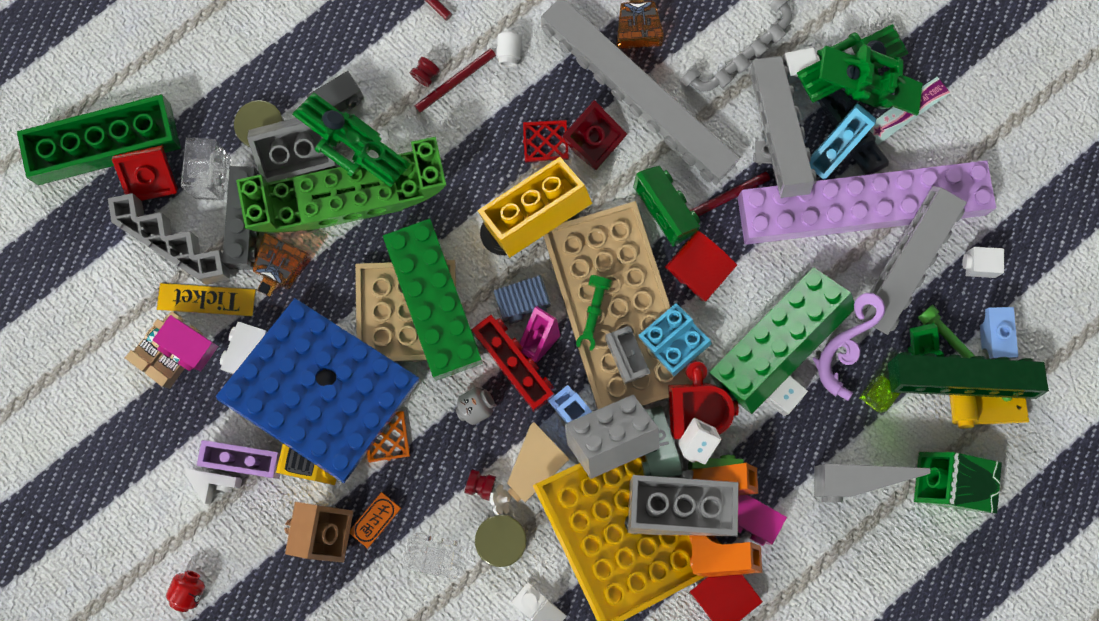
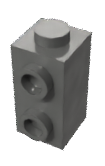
[306,71,364,112]

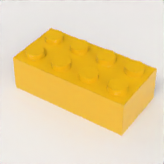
[477,157,592,258]

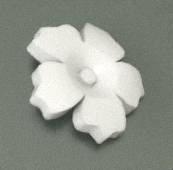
[490,484,511,515]

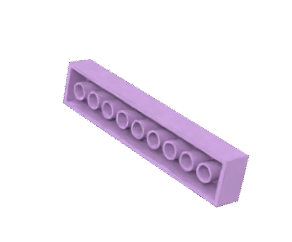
[737,160,996,245]

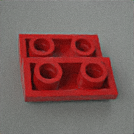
[665,231,737,302]
[689,574,763,621]

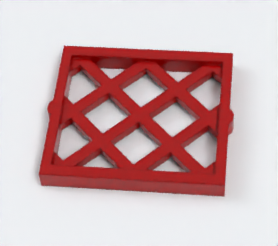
[523,120,569,162]

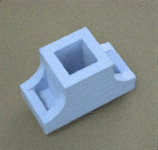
[980,307,1018,359]
[548,385,592,423]

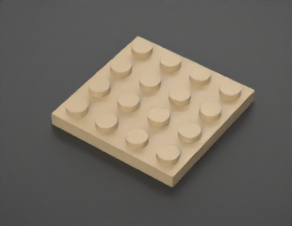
[355,260,456,362]

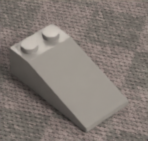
[814,464,930,503]
[628,475,738,536]

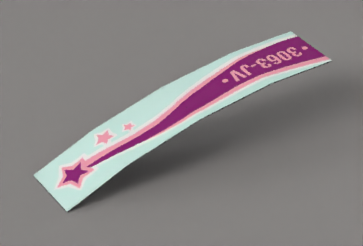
[870,77,950,145]

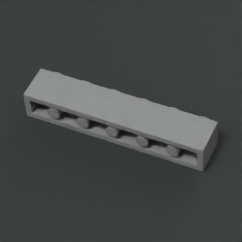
[750,56,816,198]
[856,186,967,335]

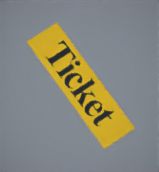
[157,283,255,316]

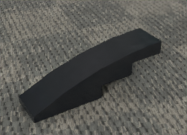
[818,88,889,175]

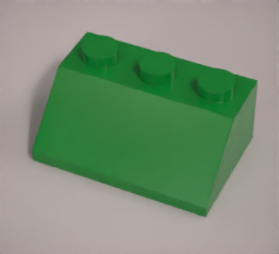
[633,165,700,247]

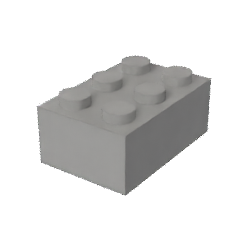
[247,118,335,182]
[565,395,660,479]

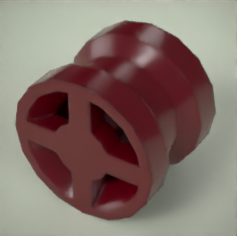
[409,56,440,87]

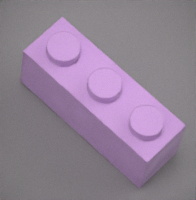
[197,440,280,479]

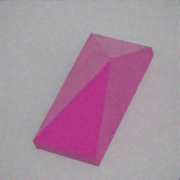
[520,306,560,362]

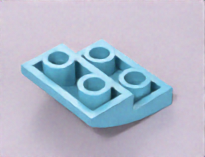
[638,303,712,376]

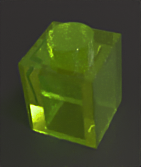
[859,375,900,413]

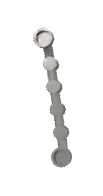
[681,0,792,92]

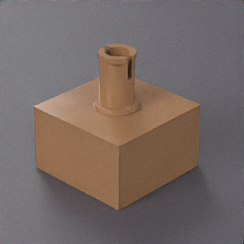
[284,502,353,563]

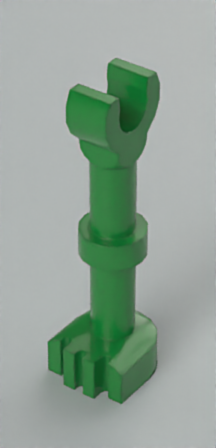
[576,275,613,351]

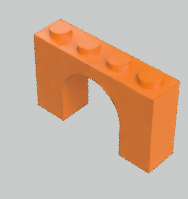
[689,463,762,577]

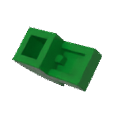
[908,323,944,357]

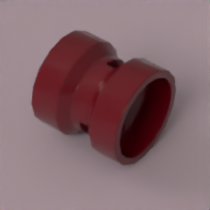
[464,469,496,501]

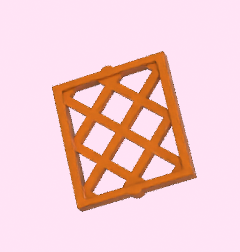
[367,411,410,463]

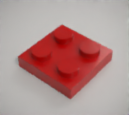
[112,146,178,201]

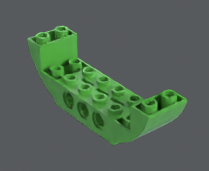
[236,136,446,233]

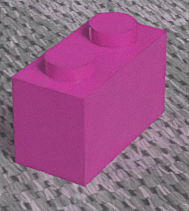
[152,315,219,372]
[738,495,787,546]

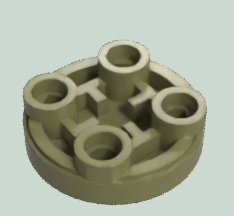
[234,100,284,147]
[475,515,527,567]

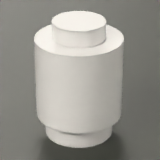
[496,29,522,67]

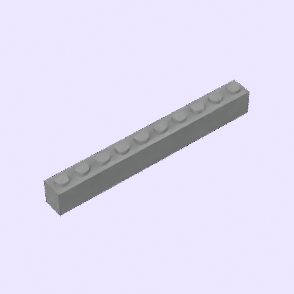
[541,0,739,185]

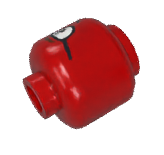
[166,571,205,612]

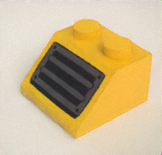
[276,444,337,485]

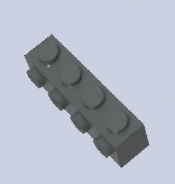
[222,166,259,270]

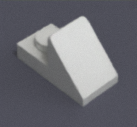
[185,469,242,504]
[511,582,567,621]

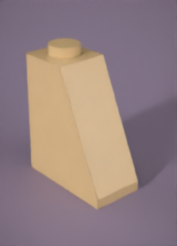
[507,422,569,503]

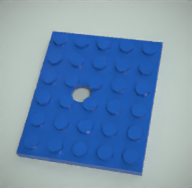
[216,298,419,483]

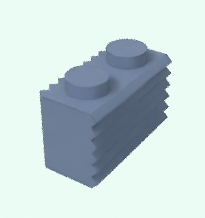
[494,275,551,324]

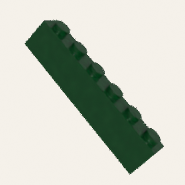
[888,352,1049,399]

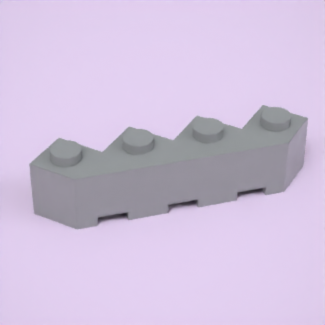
[108,193,230,285]

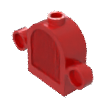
[668,361,739,439]

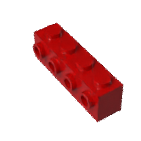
[471,314,555,412]

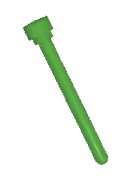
[918,304,1012,402]

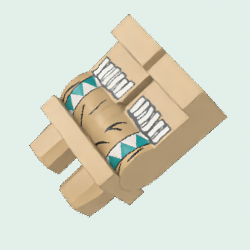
[125,311,203,389]

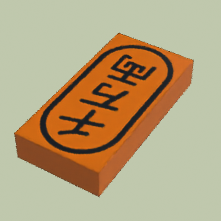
[350,492,402,549]

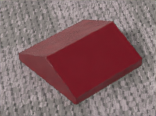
[562,100,627,170]

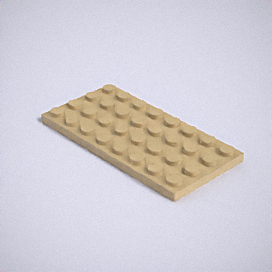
[543,201,693,410]

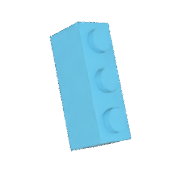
[809,103,876,180]

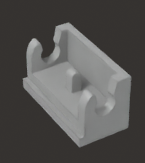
[605,326,650,384]

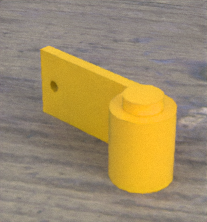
[949,395,1029,429]

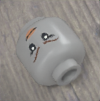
[456,387,495,425]

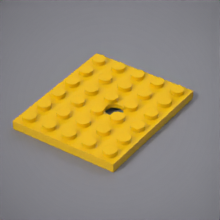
[533,455,704,621]

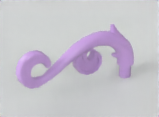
[813,293,885,401]

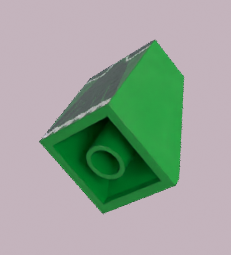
[914,452,1002,514]

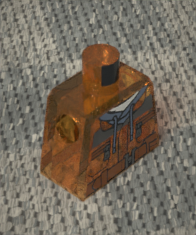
[616,0,664,49]
[253,233,312,297]

